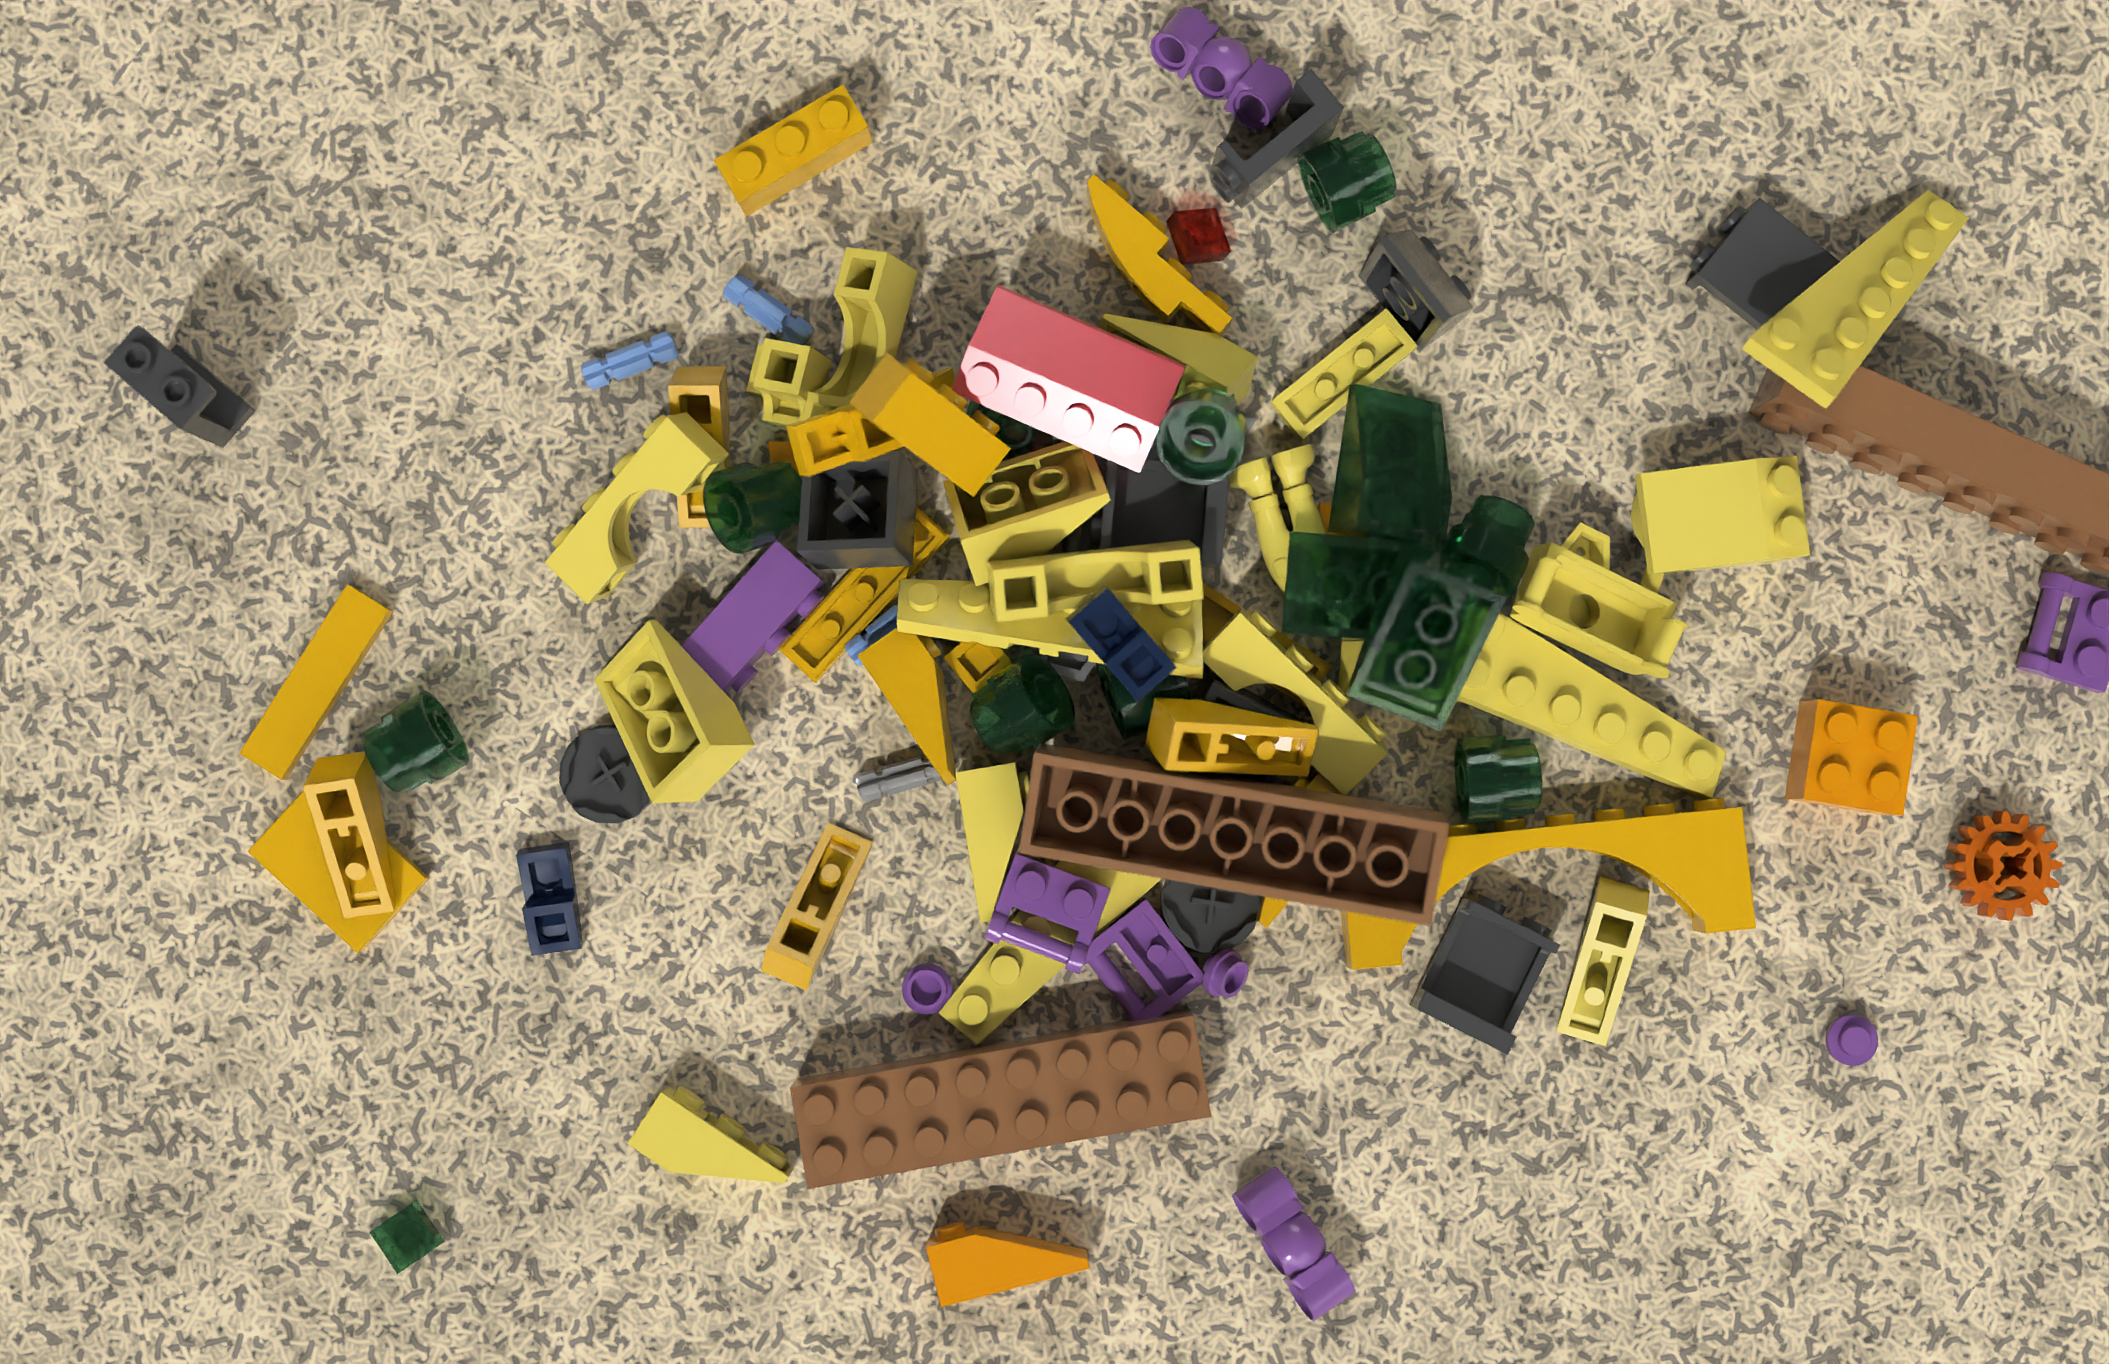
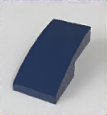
[1066,585,1177,701]
[516,842,583,956]

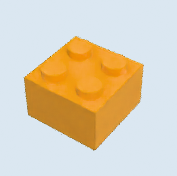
[1785,699,1918,816]

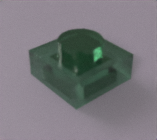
[370,1200,445,1274]

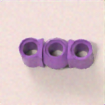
[1150,7,1293,130]
[1232,1166,1356,1322]

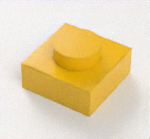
[943,641,1014,696]

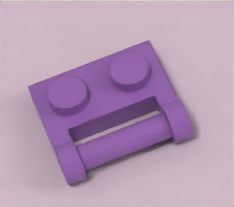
[2016,572,2109,693]
[984,853,1111,974]
[1083,898,1204,1021]

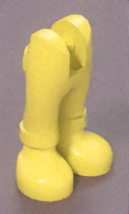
[1228,444,1332,596]

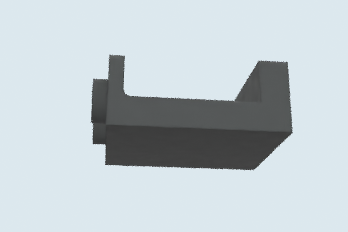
[1211,69,1344,209]
[1686,198,1840,330]
[103,326,256,448]
[1090,459,1230,569]
[1409,894,1560,1055]

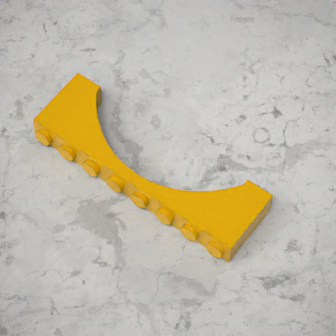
[1340,798,1756,970]

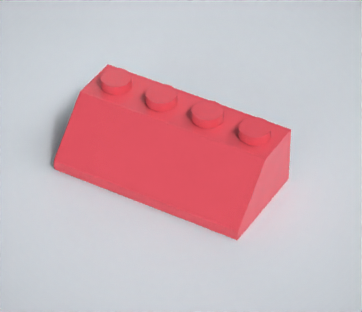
[952,284,1186,473]

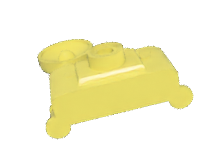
[1510,494,1688,678]

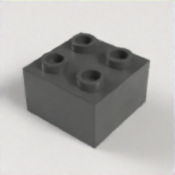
[797,450,918,570]

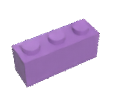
[681,540,826,695]

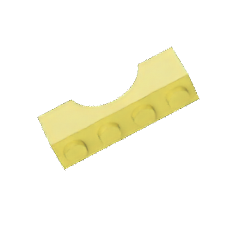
[801,247,918,421]
[544,412,729,604]
[987,540,1204,622]
[1203,607,1388,795]

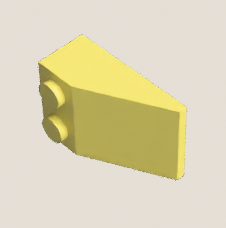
[943,441,1110,586]
[1635,456,1810,575]
[594,620,755,803]

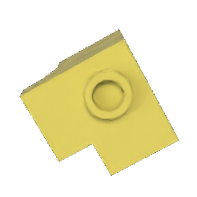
[746,338,832,427]

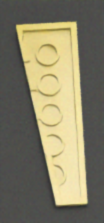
[1742,190,1969,409]
[896,579,1203,679]
[1434,596,1727,800]
[938,861,1162,1045]

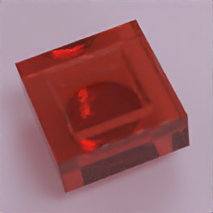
[1166,208,1232,265]

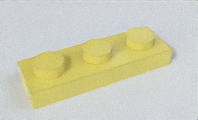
[1269,308,1418,442]

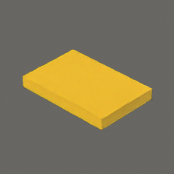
[247,791,430,953]

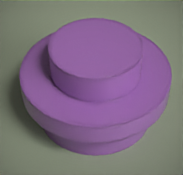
[1203,948,1249,998]
[902,963,952,1014]
[1825,1015,1878,1066]

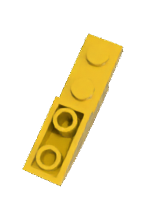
[1086,174,1232,336]
[786,368,963,476]

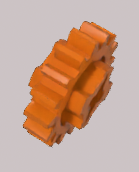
[1944,811,2063,921]

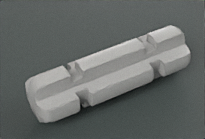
[856,756,943,802]

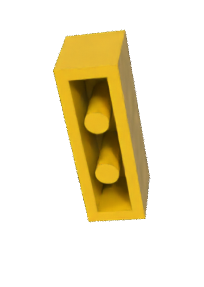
[714,84,873,217]
[849,353,1011,497]

